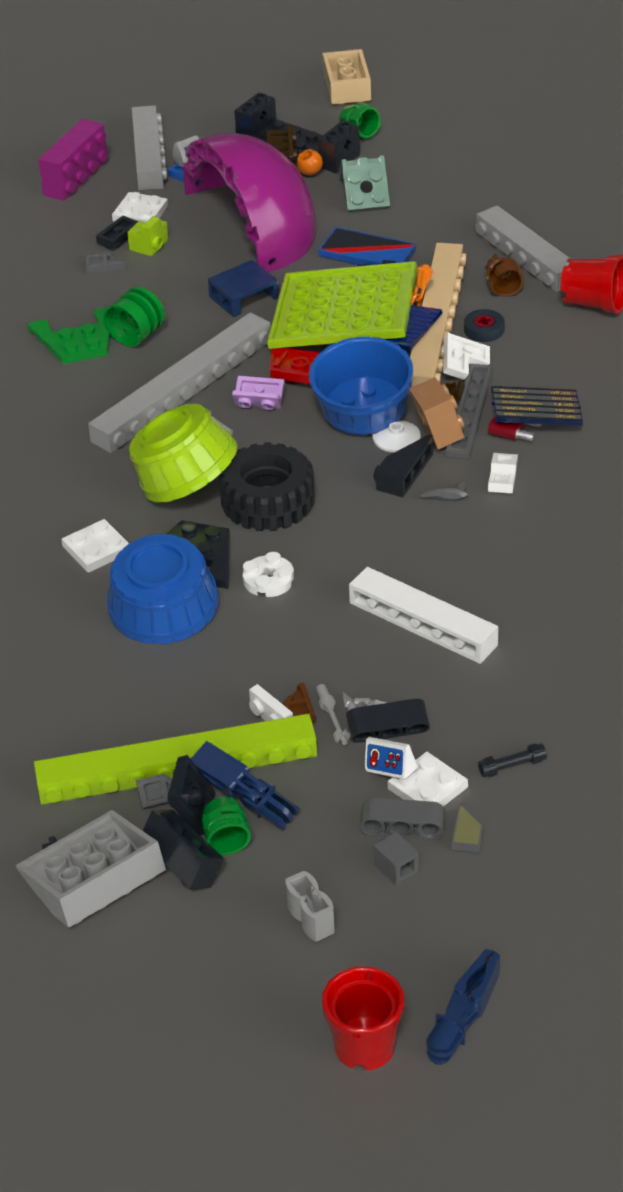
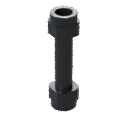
[478,743,547,777]

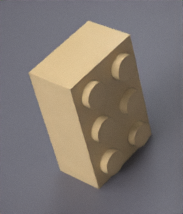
[322,49,371,105]

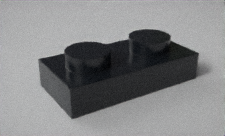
[96,215,138,249]

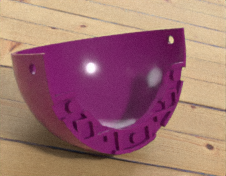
[183,133,316,273]

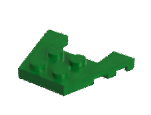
[27,307,111,364]

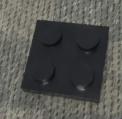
[167,755,215,835]

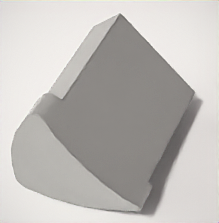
[172,135,199,167]

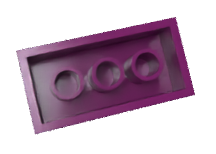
[38,118,108,201]

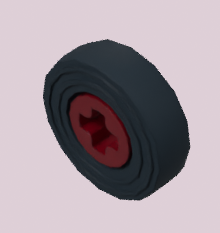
[464,309,505,342]

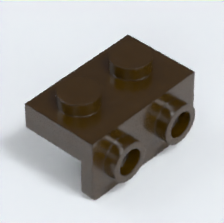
[266,124,297,163]

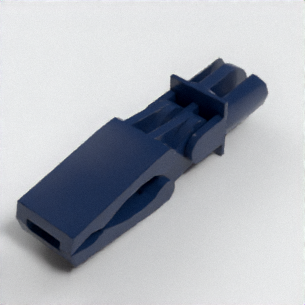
[191,741,300,831]
[426,949,500,1065]

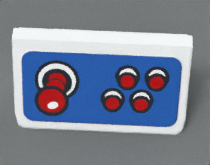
[365,737,418,779]

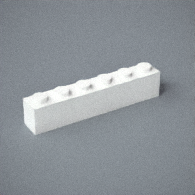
[349,567,498,664]

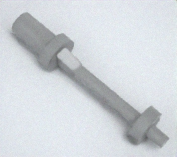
[316,684,350,745]

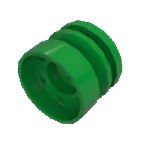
[103,286,165,347]

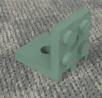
[338,155,390,212]

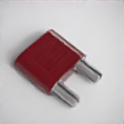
[488,414,542,441]

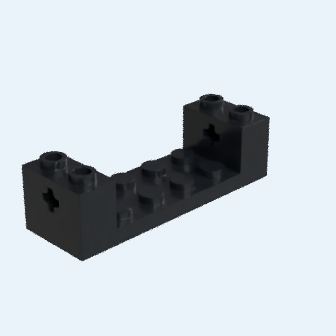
[234,92,360,174]

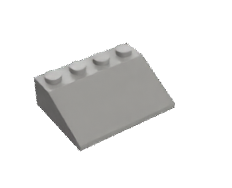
[16,810,166,928]

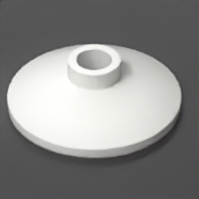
[373,420,421,452]

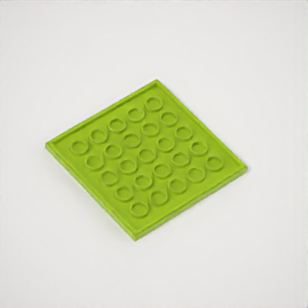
[267,261,417,349]

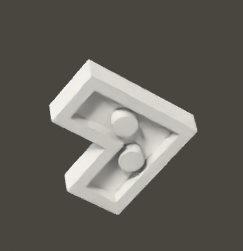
[443,333,490,380]

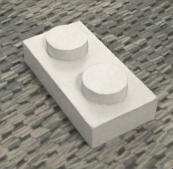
[249,684,293,721]

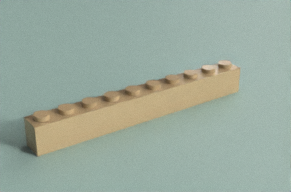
[409,243,467,395]

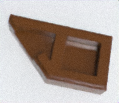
[283,682,316,724]

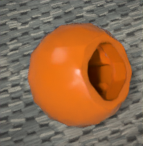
[296,149,323,176]

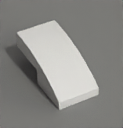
[488,453,518,493]

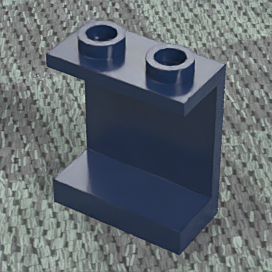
[208,260,279,317]

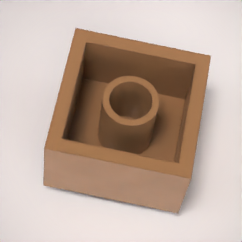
[409,377,465,449]

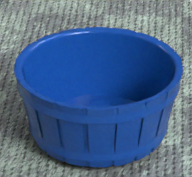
[309,336,413,435]
[107,534,219,644]

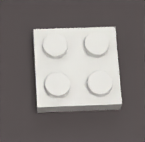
[112,192,168,223]
[61,519,129,573]
[388,752,468,806]

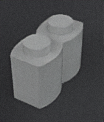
[285,871,335,942]

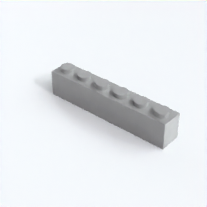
[132,105,167,190]
[475,205,569,292]

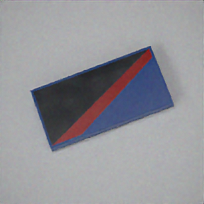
[318,227,416,265]

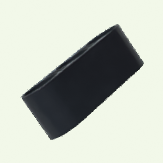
[346,699,430,743]

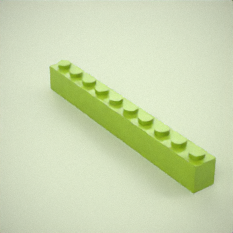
[34,714,317,805]

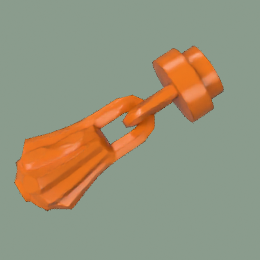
[409,264,433,319]

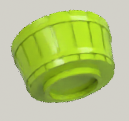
[129,404,237,502]

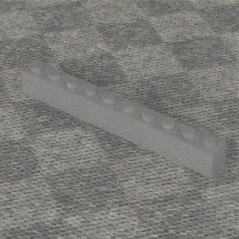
[88,313,271,453]

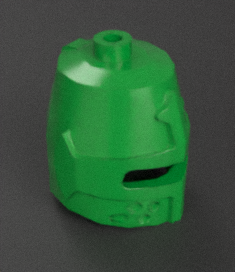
[339,102,381,139]
[202,796,251,855]

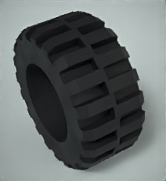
[219,442,315,531]

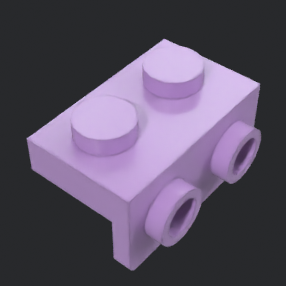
[232,376,285,410]

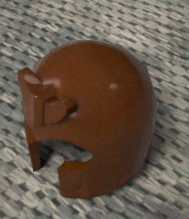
[484,254,524,297]

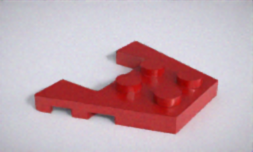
[270,347,319,385]

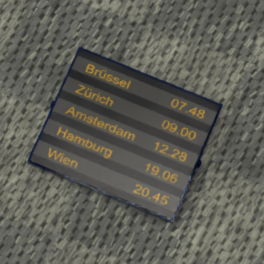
[491,386,583,426]

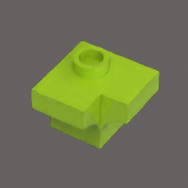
[128,216,168,257]

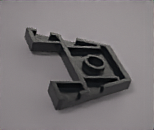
[165,520,229,589]

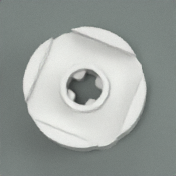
[243,552,294,597]

